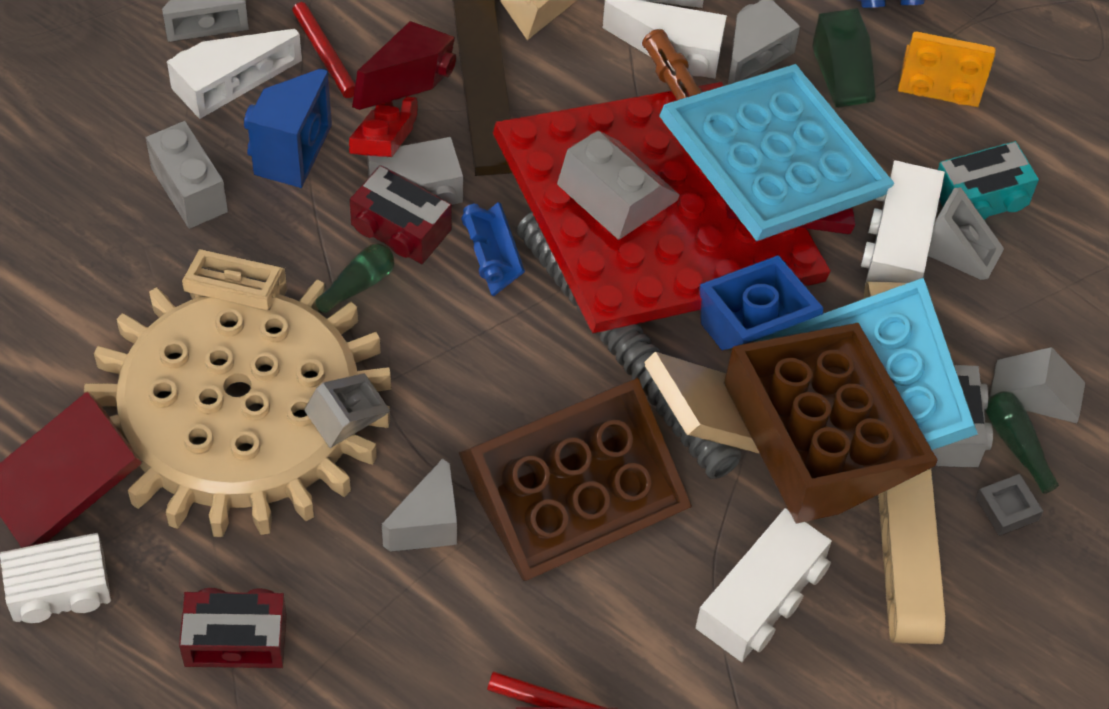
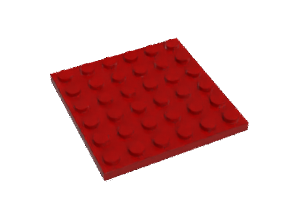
[493,82,831,334]

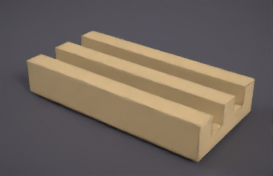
[182,249,285,311]

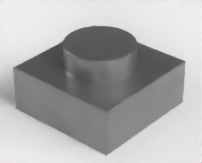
[976,474,1043,536]

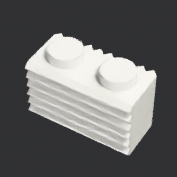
[0,533,111,623]

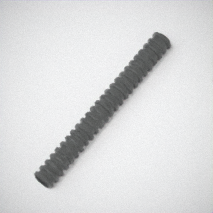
[517,212,742,479]

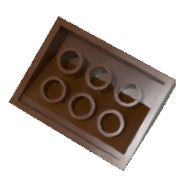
[724,323,938,524]
[459,378,692,581]

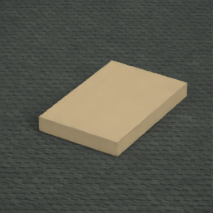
[644,352,759,453]

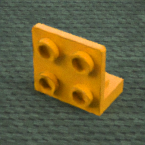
[898,32,996,107]

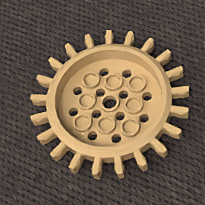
[84,268,391,537]

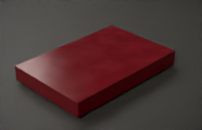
[0,391,142,548]

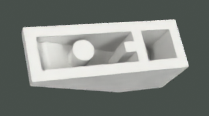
[603,0,727,79]
[167,29,302,119]

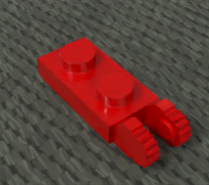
[349,96,418,157]

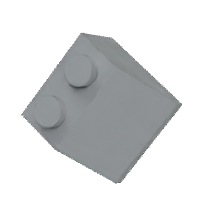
[557,130,680,240]

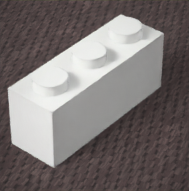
[861,160,945,284]
[695,508,832,662]

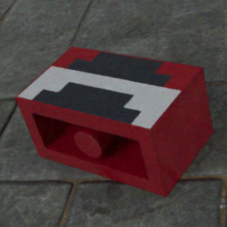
[350,165,452,265]
[179,588,287,668]

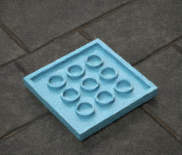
[659,64,894,241]
[754,278,978,450]

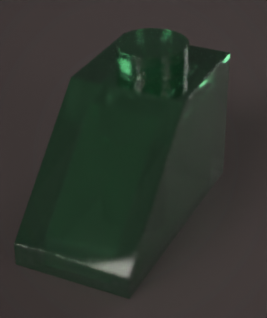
[812,8,876,108]

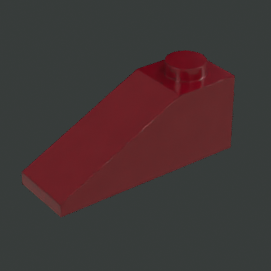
[352,21,456,110]

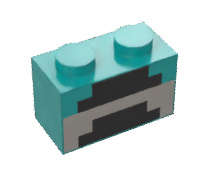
[937,141,1039,220]

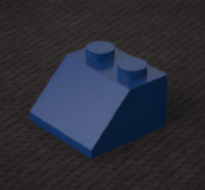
[244,69,332,188]
[700,255,823,350]

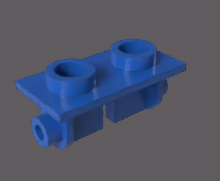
[461,202,525,296]

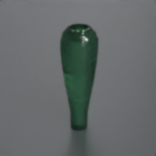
[315,244,394,313]
[986,391,1059,494]

